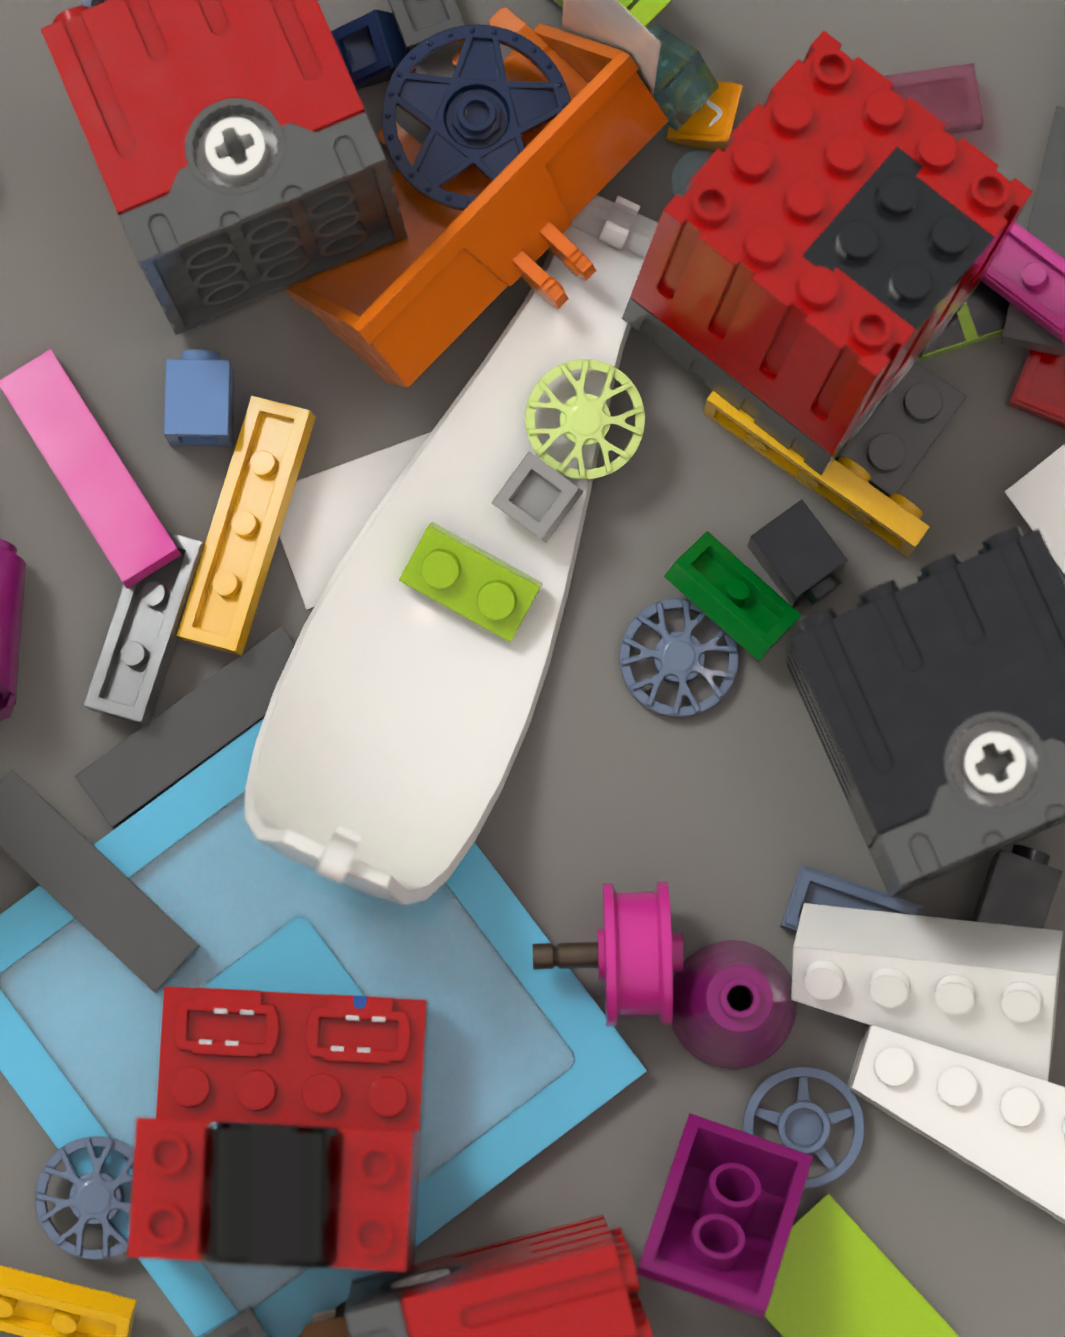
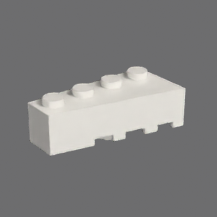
[791,903,1063,1081]
[847,1025,1065,1225]

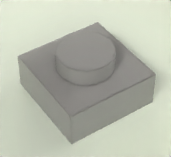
[491,452,584,543]

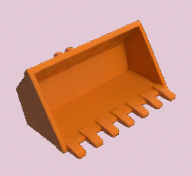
[284,7,669,388]

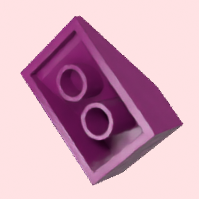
[636,1113,813,1319]

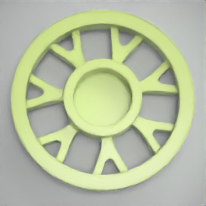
[525,359,645,479]

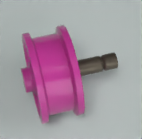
[533,881,684,1026]

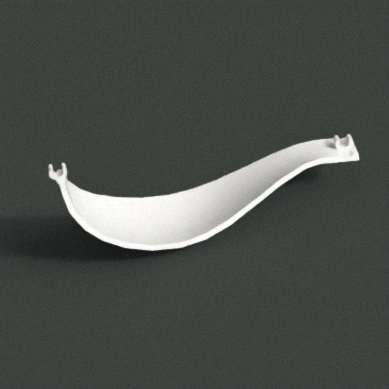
[245,195,658,905]

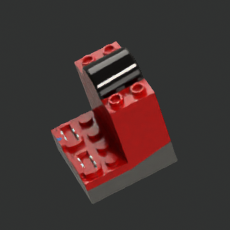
[128,986,429,1272]

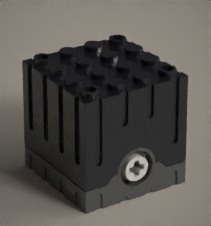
[787,526,1065,897]

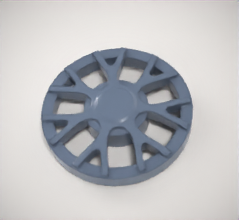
[619,598,739,718]
[35,1136,134,1260]

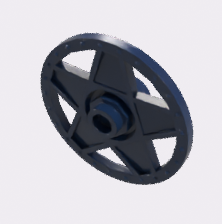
[382,25,570,211]

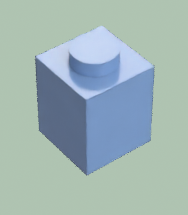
[164,349,235,447]

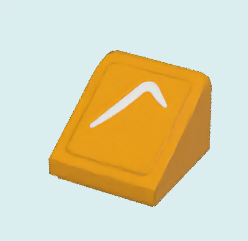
[666,79,743,152]

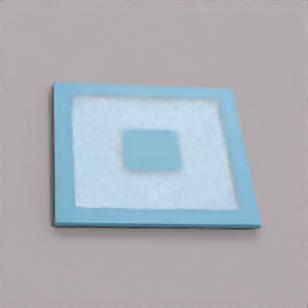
[0,718,647,1337]

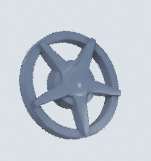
[743,1066,865,1189]

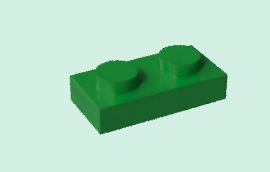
[664,531,802,661]

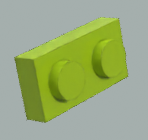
[399,522,543,642]

